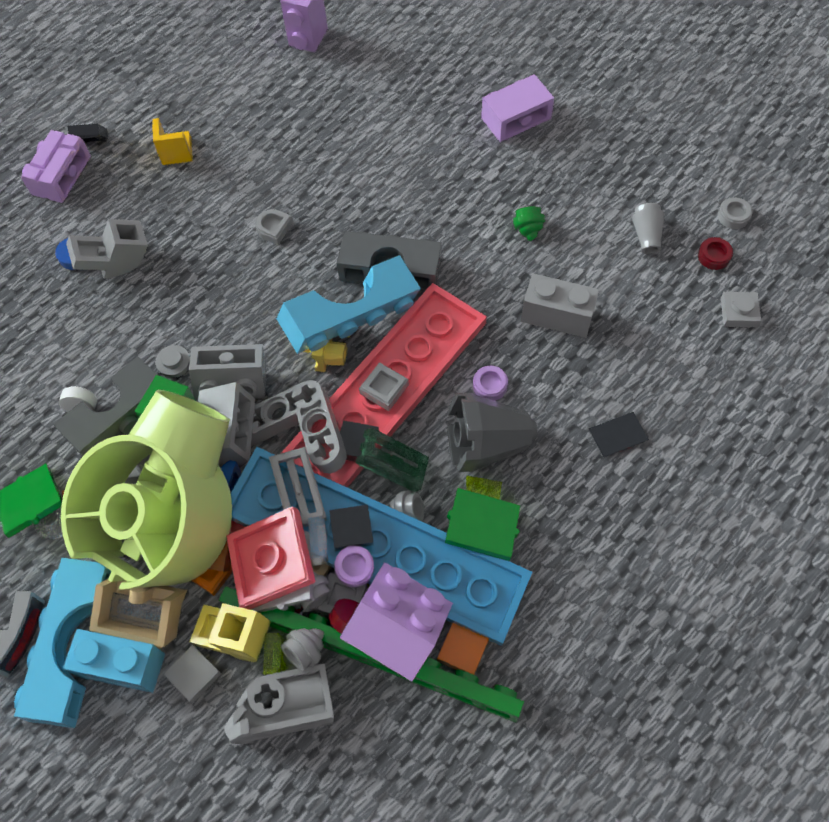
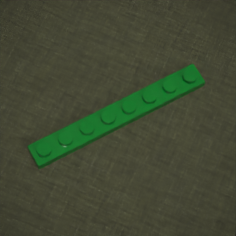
[219,586,524,723]

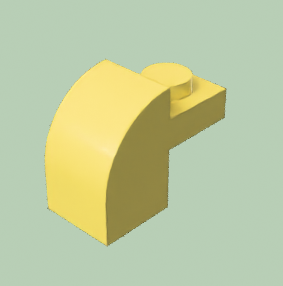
[189,603,271,662]

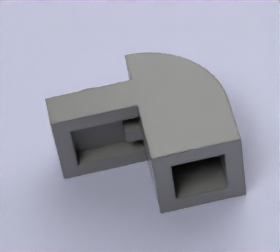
[67,219,148,279]

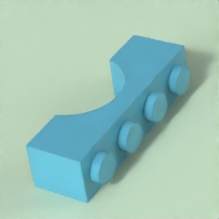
[276,255,421,354]
[14,558,111,728]

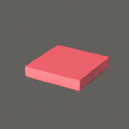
[226,506,316,610]

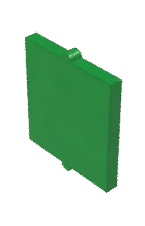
[0,463,62,538]
[445,488,521,561]

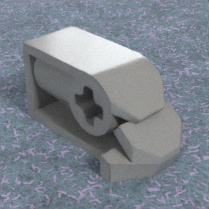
[224,663,334,744]

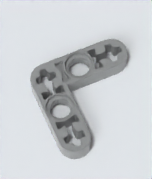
[251,380,347,474]

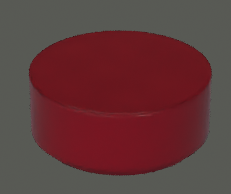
[698,237,733,270]
[329,599,359,634]

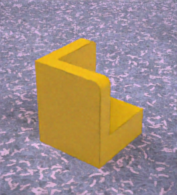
[152,118,193,165]

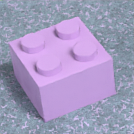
[340,562,453,681]

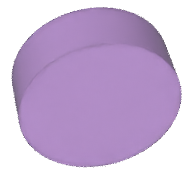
[473,366,508,401]
[334,546,374,587]

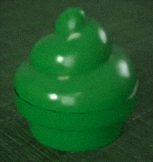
[513,206,546,241]

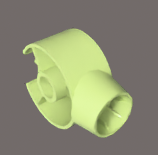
[61,390,232,589]

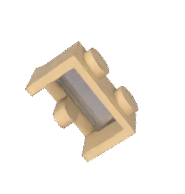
[89,579,187,649]

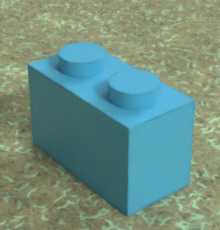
[63,629,165,693]

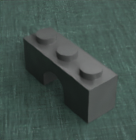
[336,231,442,291]
[53,356,157,457]

